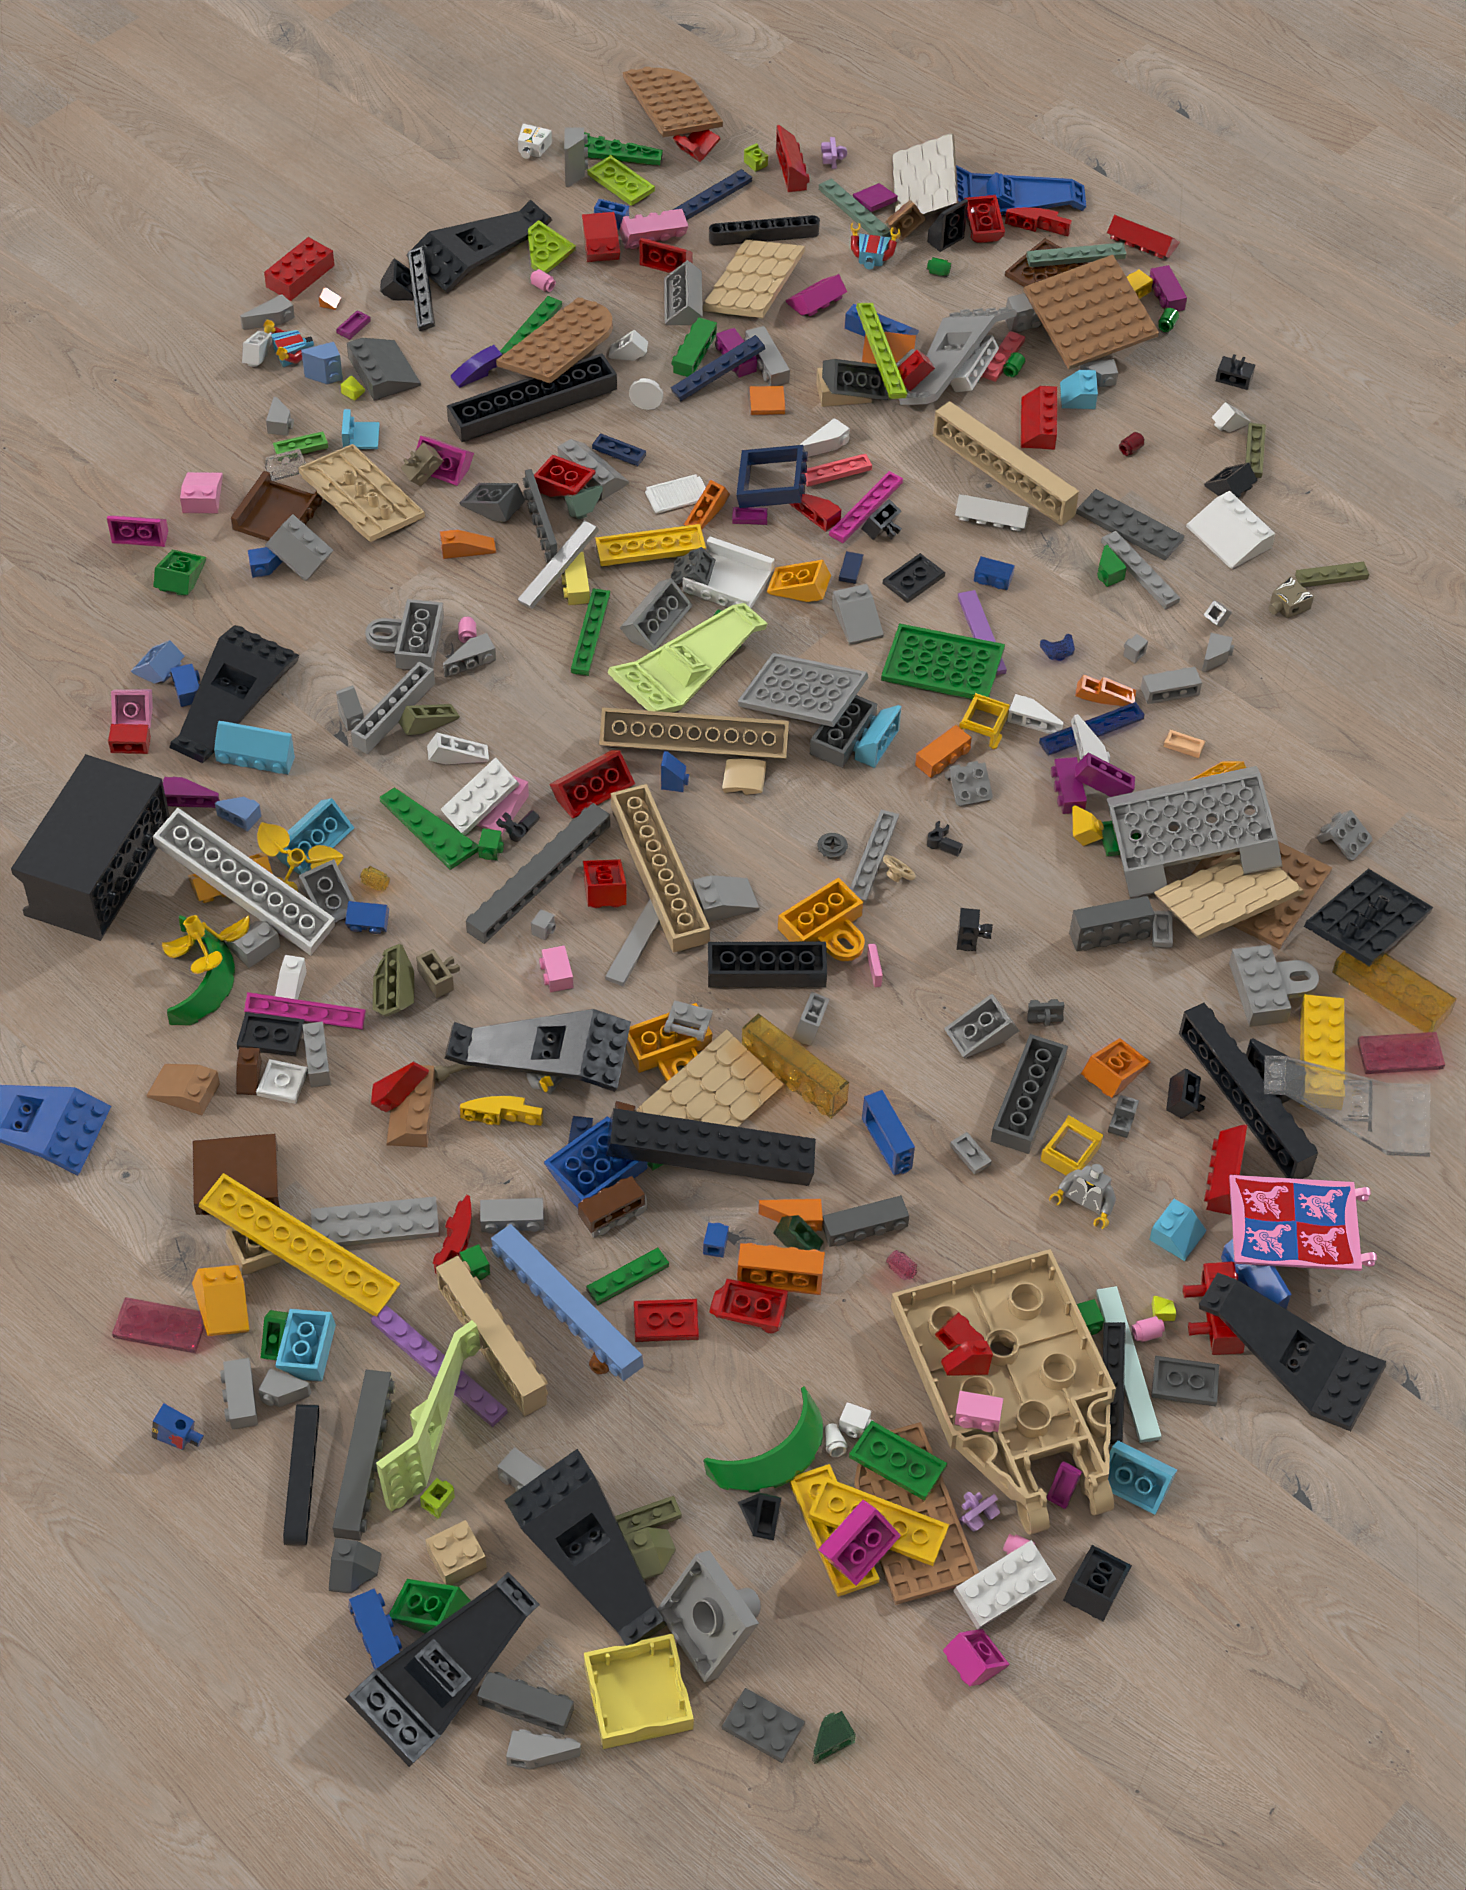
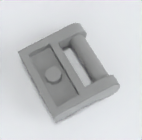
[664,1000,713,1041]

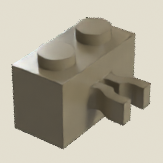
[401,442,443,486]
[416,949,460,998]

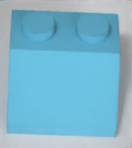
[1060,370,1098,409]
[1149,1199,1207,1261]

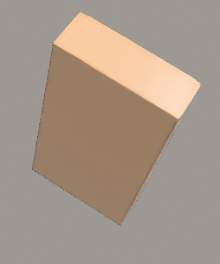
[1164,730,1205,758]

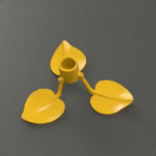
[257,822,344,892]
[162,915,250,974]

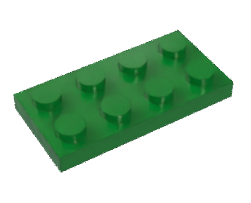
[849,1420,947,1501]

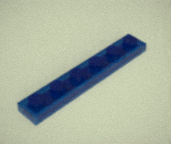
[1039,702,1145,756]

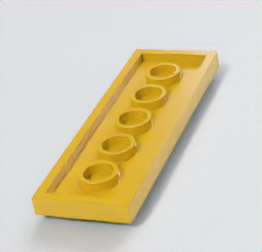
[595,524,706,566]
[789,1464,880,1597]
[808,1477,949,1566]

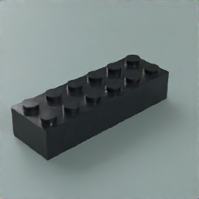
[708,942,827,988]

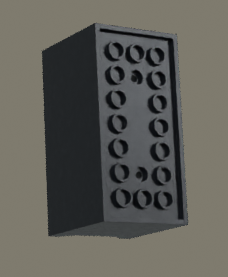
[11,754,170,941]

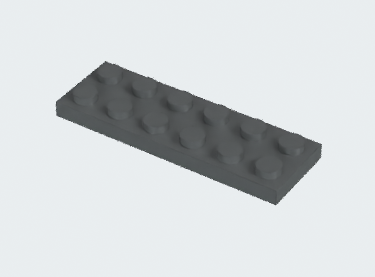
[522,469,557,563]
[1076,489,1185,561]

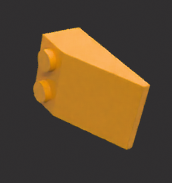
[767,560,831,602]
[192,1265,250,1336]

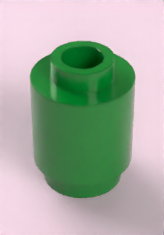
[926,257,952,277]
[1158,308,1179,332]
[1003,352,1026,377]

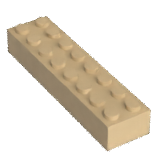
[436,1256,548,1417]

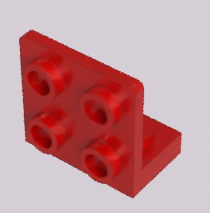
[673,129,721,162]

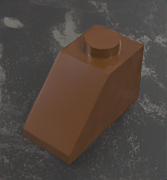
[236,1047,262,1095]

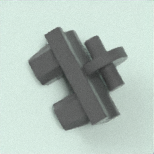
[1027,999,1065,1026]

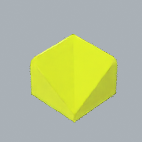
[341,376,366,401]
[1151,1296,1176,1321]

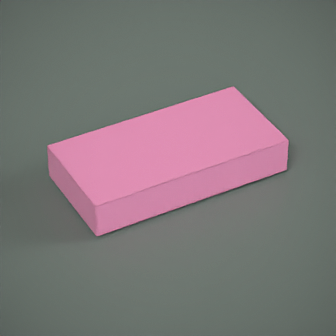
[867,944,883,987]

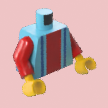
[850,222,901,269]
[263,320,314,367]

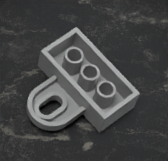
[365,599,444,670]
[1229,945,1319,1027]

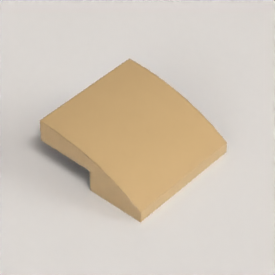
[722,758,767,795]

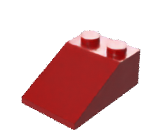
[582,212,620,262]
[534,455,596,497]
[583,859,627,908]

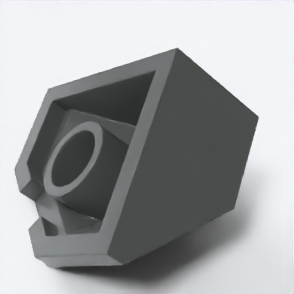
[329,1538,382,1594]

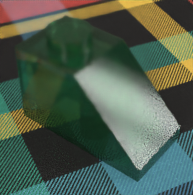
[773,1215,824,1251]
[812,1711,856,1764]

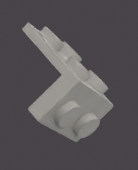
[944,761,993,806]
[1316,810,1372,861]

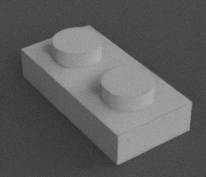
[1152,911,1173,948]
[950,1132,992,1175]

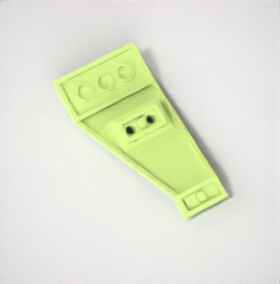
[608,603,768,712]
[376,1320,481,1512]

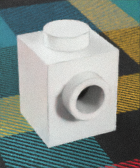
[839,1402,873,1438]

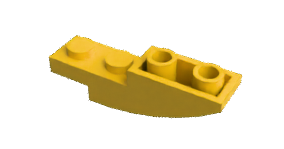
[459,1096,543,1126]

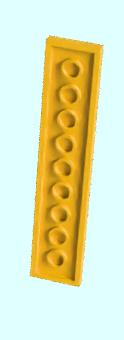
[199,1173,400,1317]

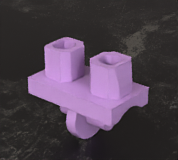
[821,137,848,169]
[959,1492,1001,1532]

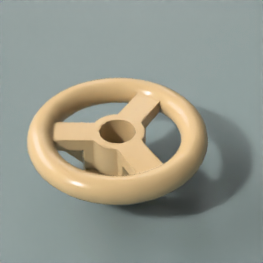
[883,855,916,882]

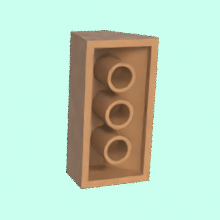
[386,1065,436,1147]

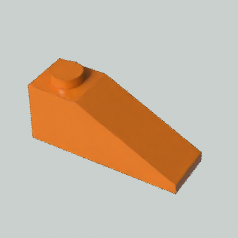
[684,480,730,530]
[440,529,496,559]
[758,1199,823,1233]

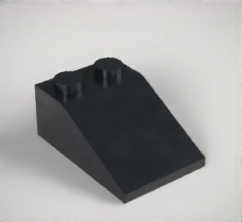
[927,199,968,252]
[1246,1038,1306,1104]
[1063,1545,1132,1622]

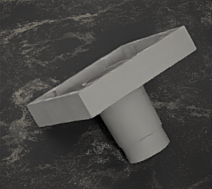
[658,1550,761,1682]

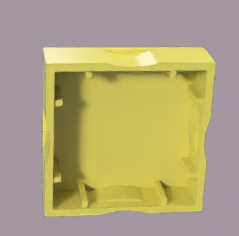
[584,1634,694,1749]

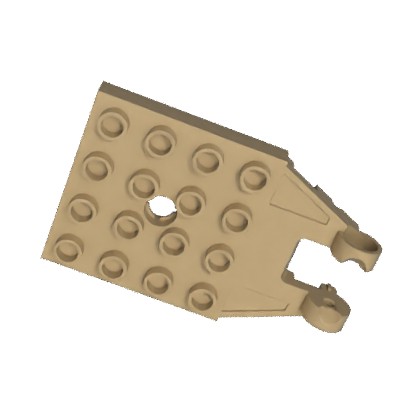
[891,1249,1116,1535]

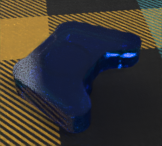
[1040,634,1075,661]

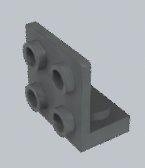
[670,547,716,586]

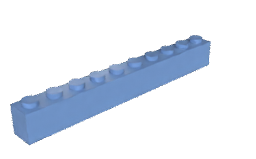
[491,1224,644,1381]

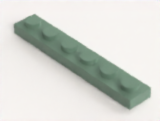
[818,178,891,237]
[1026,243,1126,267]

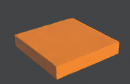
[749,386,785,415]

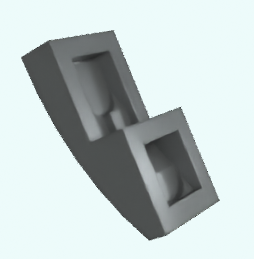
[1108,1095,1139,1138]

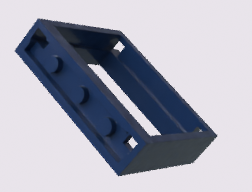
[736,445,808,508]

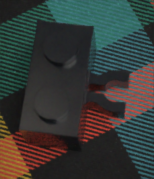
[1215,354,1256,390]
[861,499,902,541]
[956,908,993,951]
[1166,1068,1206,1119]

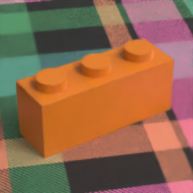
[915,725,972,778]

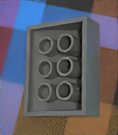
[347,338,421,401]

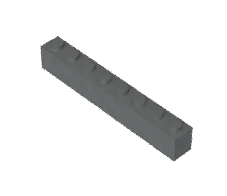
[332,1369,396,1540]

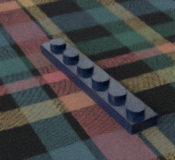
[672,169,752,221]
[671,335,765,402]

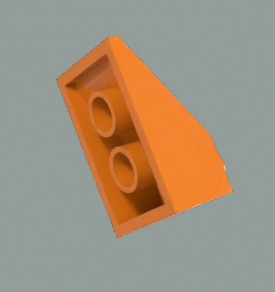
[1081,1038,1151,1098]

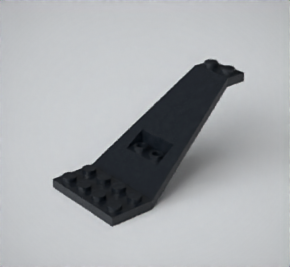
[1199,1273,1386,1432]

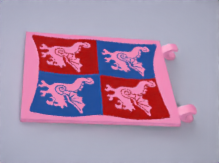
[1229,1175,1377,1271]

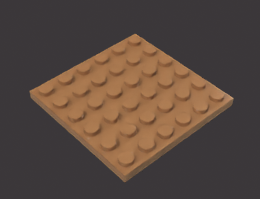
[1023,255,1159,369]
[1190,841,1332,949]

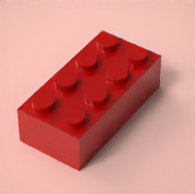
[264,237,335,301]

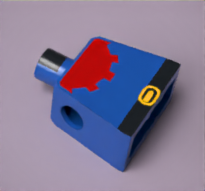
[152,1403,204,1450]

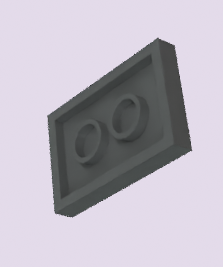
[1151,1356,1219,1406]
[722,1688,805,1763]

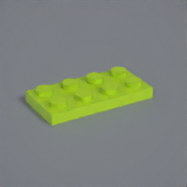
[587,155,655,206]

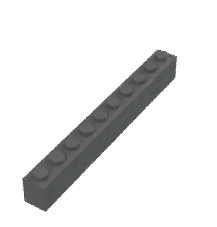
[466,803,611,944]

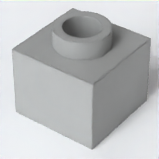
[1204,600,1232,627]
[1123,634,1148,663]
[531,909,556,940]

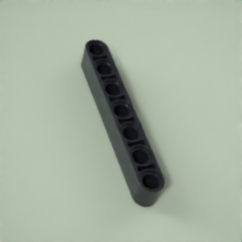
[709,215,820,246]
[283,1404,320,1545]

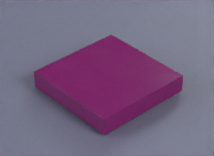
[853,183,898,212]

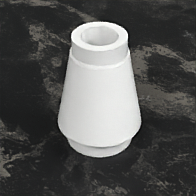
[825,1423,847,1457]

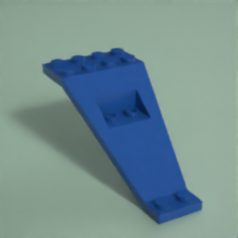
[948,165,1086,218]
[0,1085,111,1176]

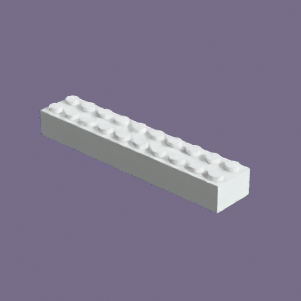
[153,808,335,956]

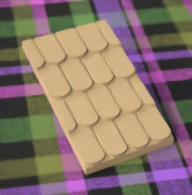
[703,240,805,318]
[298,444,425,542]
[1154,855,1304,939]
[636,1029,784,1127]

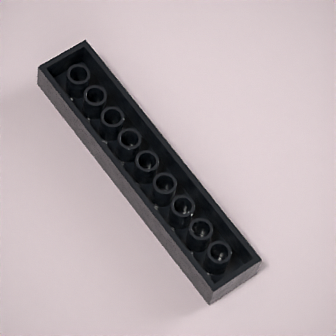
[447,353,617,442]
[1179,1002,1318,1179]
[606,1108,816,1186]

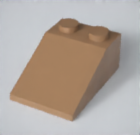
[147,1064,220,1116]

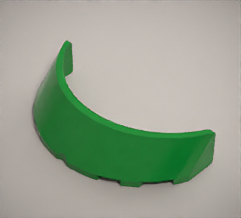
[167,915,235,1026]
[703,1386,823,1493]

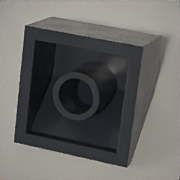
[1204,463,1258,498]

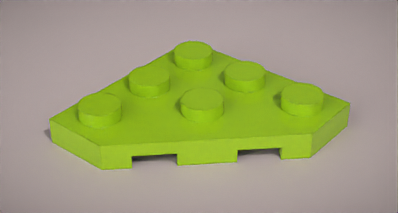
[528,220,576,273]

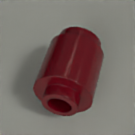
[1119,432,1145,456]

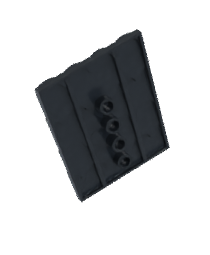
[1304,868,1433,967]

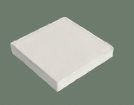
[256,1059,308,1104]

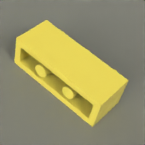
[561,552,590,605]

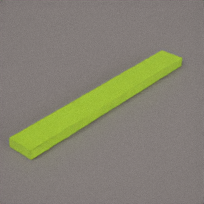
[856,303,907,399]

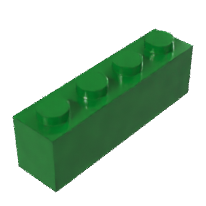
[671,317,717,377]

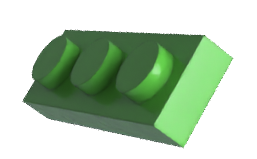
[273,431,328,460]

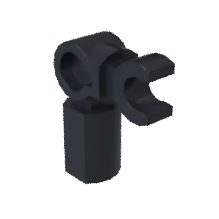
[496,810,540,842]
[927,821,963,857]

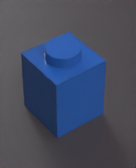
[703,1222,729,1258]

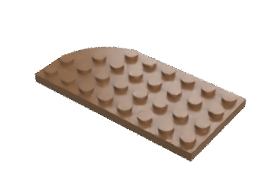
[623,67,723,137]
[496,297,613,383]
[854,1422,979,1605]

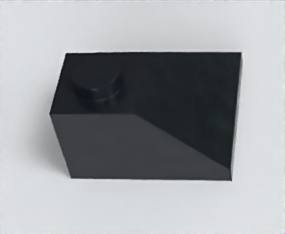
[380,258,414,301]

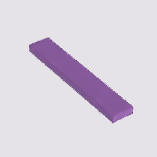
[958,590,1007,675]

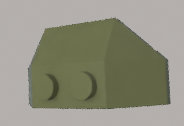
[373,943,414,1017]
[624,1527,676,1580]

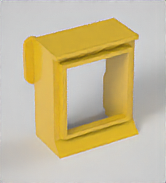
[959,693,1010,749]
[1040,1115,1103,1175]

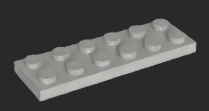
[311,1196,439,1246]

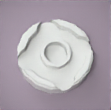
[629,378,663,410]

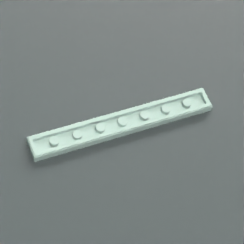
[1096,1286,1162,1443]

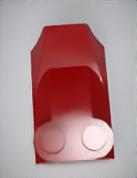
[964,195,1005,243]
[709,1279,789,1333]

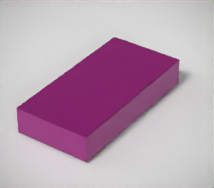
[336,310,371,340]
[732,507,768,525]
[1046,1461,1083,1509]

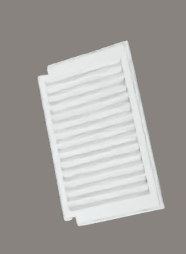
[645,474,706,514]

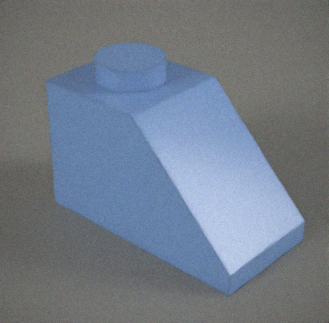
[215,797,261,831]

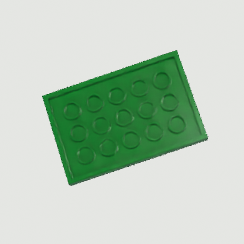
[881,623,1005,699]

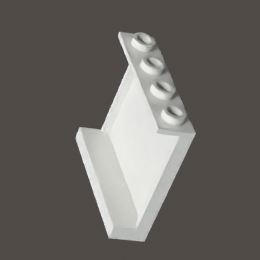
[683,537,775,608]

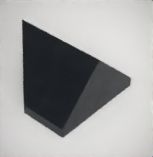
[738,1493,782,1541]

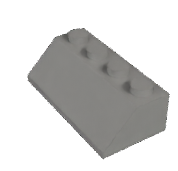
[664,260,703,325]
[557,439,629,500]
[620,578,693,652]

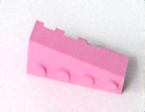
[619,209,688,249]

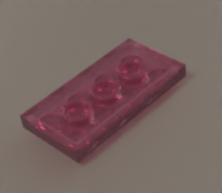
[1357,1032,1445,1074]
[112,1297,205,1354]

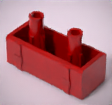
[1183,1262,1245,1355]

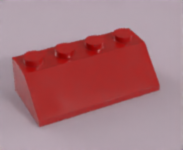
[776,125,810,192]
[1107,214,1180,259]
[1021,385,1057,450]
[549,750,635,818]
[1204,1124,1247,1215]

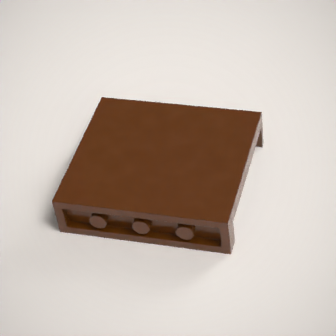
[231,471,323,541]
[193,1134,280,1216]

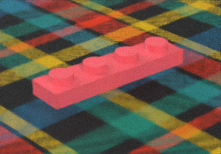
[981,331,1025,382]
[805,453,872,487]

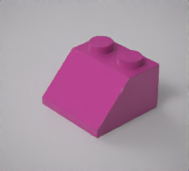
[943,1629,1010,1687]

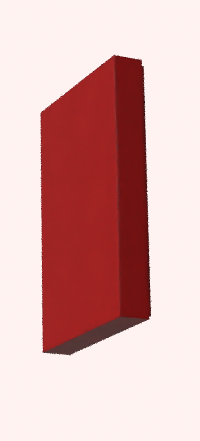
[634,1299,699,1342]

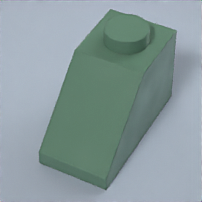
[564,485,603,519]

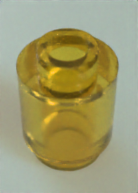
[360,866,390,891]

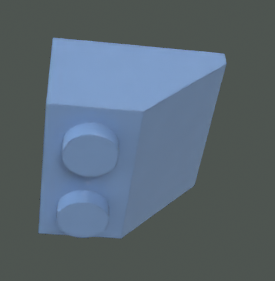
[301,342,343,384]
[131,640,185,684]

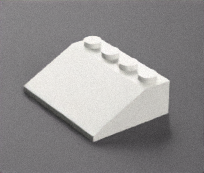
[1186,491,1275,570]

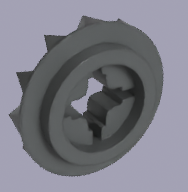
[817,833,848,859]

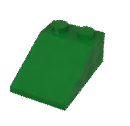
[153,549,206,595]
[389,1579,471,1634]

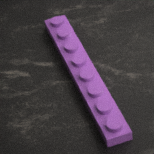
[371,1305,508,1427]

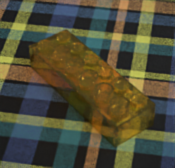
[1332,950,1457,1036]
[742,1013,849,1119]

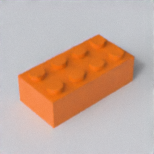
[737,1243,825,1295]

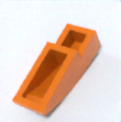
[1075,674,1136,706]

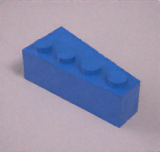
[348,1588,402,1670]

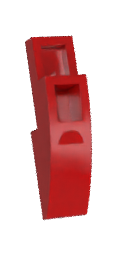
[1005,207,1072,237]
[433,1194,472,1274]

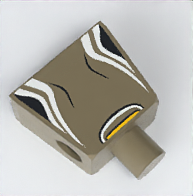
[1268,576,1314,618]

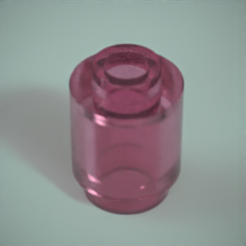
[886,1250,917,1280]

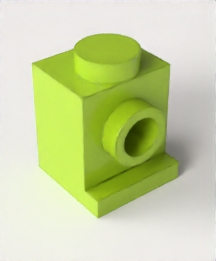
[744,143,768,172]
[420,1478,455,1519]

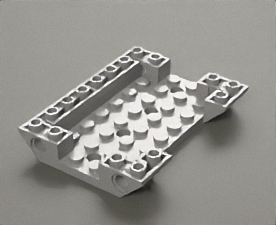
[1107,766,1282,899]

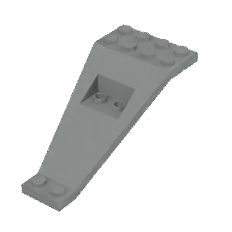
[899,307,1017,405]

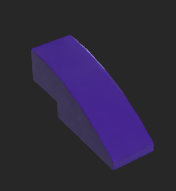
[450,345,502,388]

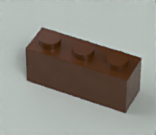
[578,1176,645,1233]

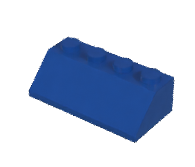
[845,304,919,337]
[1221,1239,1291,1309]

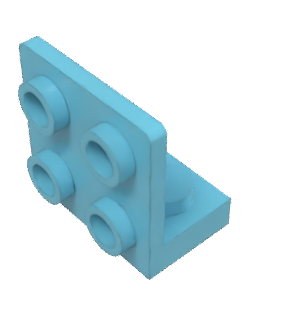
[342,409,380,449]

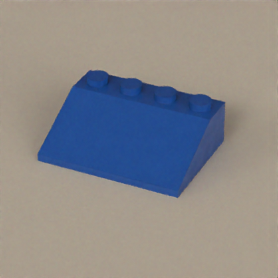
[544,1116,647,1208]

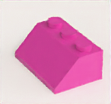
[785,274,847,316]
[416,436,474,486]
[107,515,169,547]
[818,1500,901,1586]

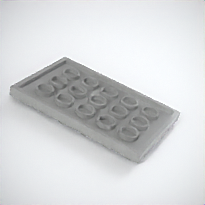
[738,653,869,727]

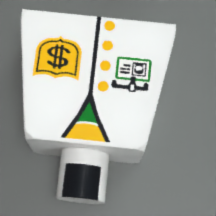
[518,124,552,159]

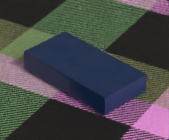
[839,551,864,584]

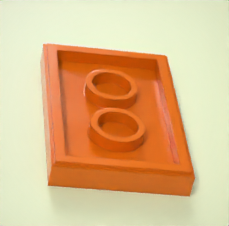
[862,332,916,364]

